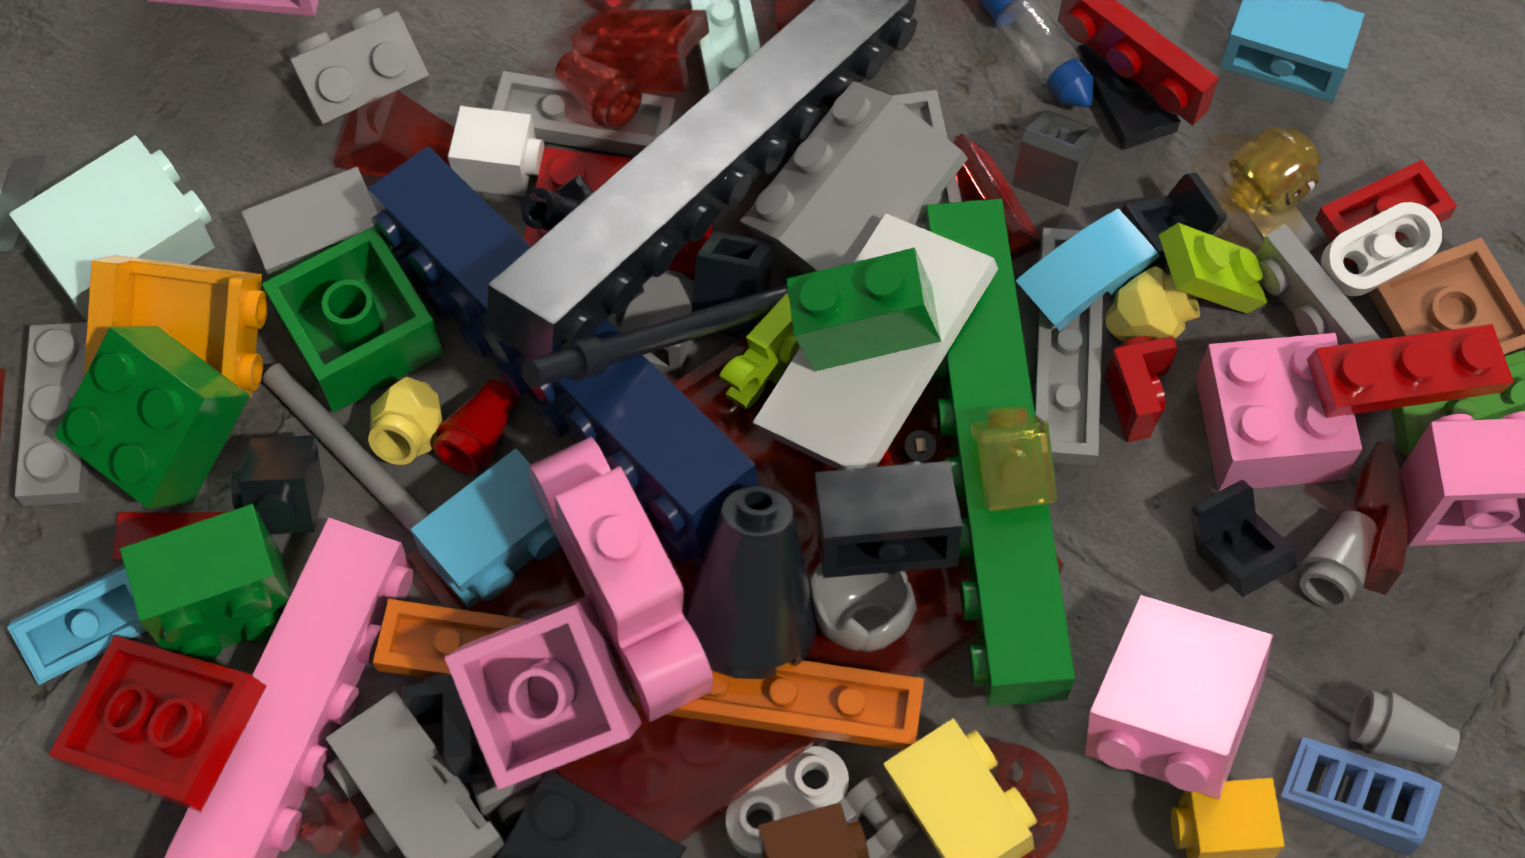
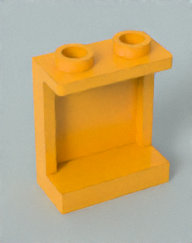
[84,255,268,399]

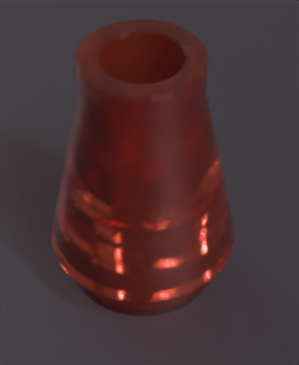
[555,50,642,128]

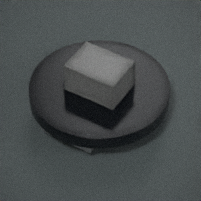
[904,430,937,462]

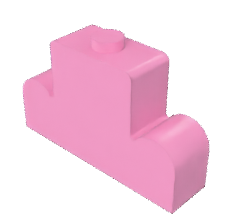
[528,437,713,722]

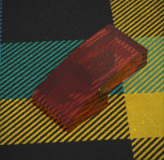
[1351,441,1408,595]

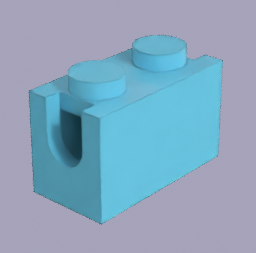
[1220,0,1365,103]
[410,449,561,609]

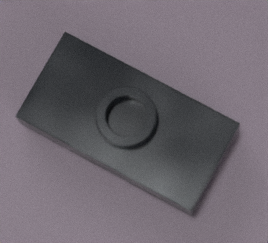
[1075,43,1180,150]

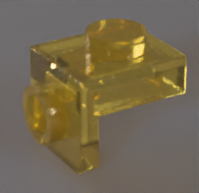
[971,406,1058,511]

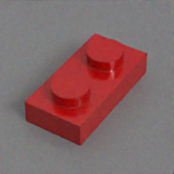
[1315,159,1457,267]

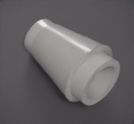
[1299,511,1377,609]
[1349,689,1460,767]

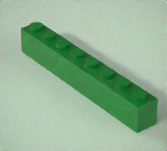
[924,199,1075,707]

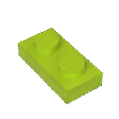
[1159,223,1267,314]

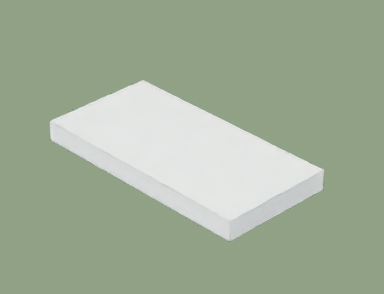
[753,213,998,469]

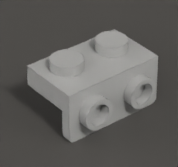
[289,8,429,126]

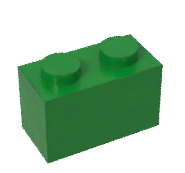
[786,247,941,371]

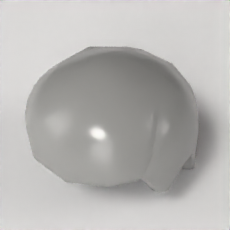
[808,563,917,652]

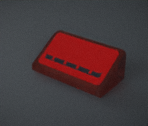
[953,134,1041,260]

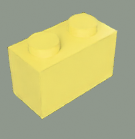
[883,718,1037,858]

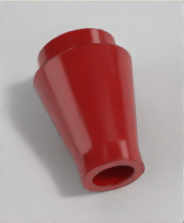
[433,379,518,474]

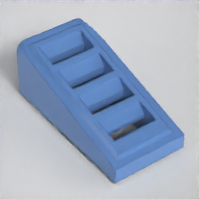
[1278,737,1442,856]

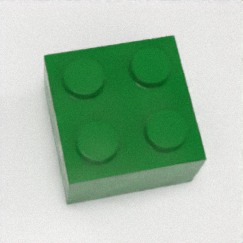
[262,226,444,414]
[54,326,250,508]
[120,504,293,662]

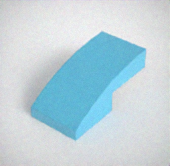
[1016,209,1160,332]

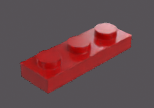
[1057,0,1219,126]
[1307,324,1514,418]

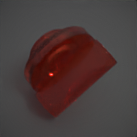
[300,793,367,858]

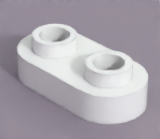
[1321,202,1442,296]
[725,746,849,858]

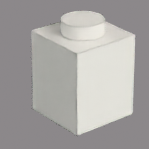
[448,106,544,197]

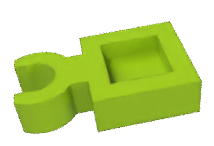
[719,293,800,409]

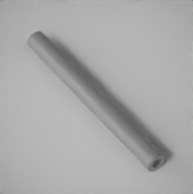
[263,363,429,534]

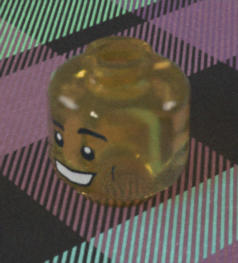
[1228,127,1321,217]

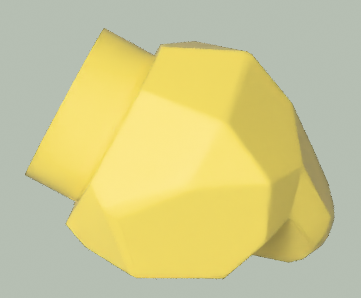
[1105,266,1200,342]
[368,377,442,465]

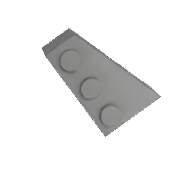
[326,691,504,858]

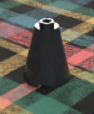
[682,486,817,679]

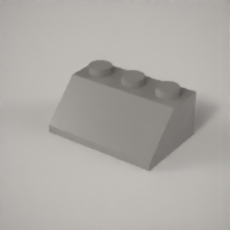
[740,81,968,275]

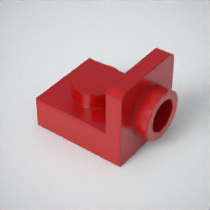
[1104,336,1178,443]

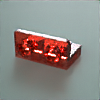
[571,9,710,93]

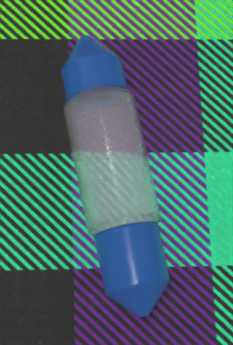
[978,0,1093,107]

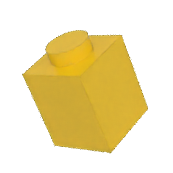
[1171,778,1285,858]

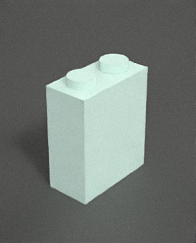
[9,135,215,322]

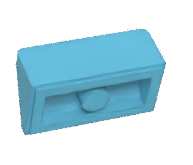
[7,565,147,685]

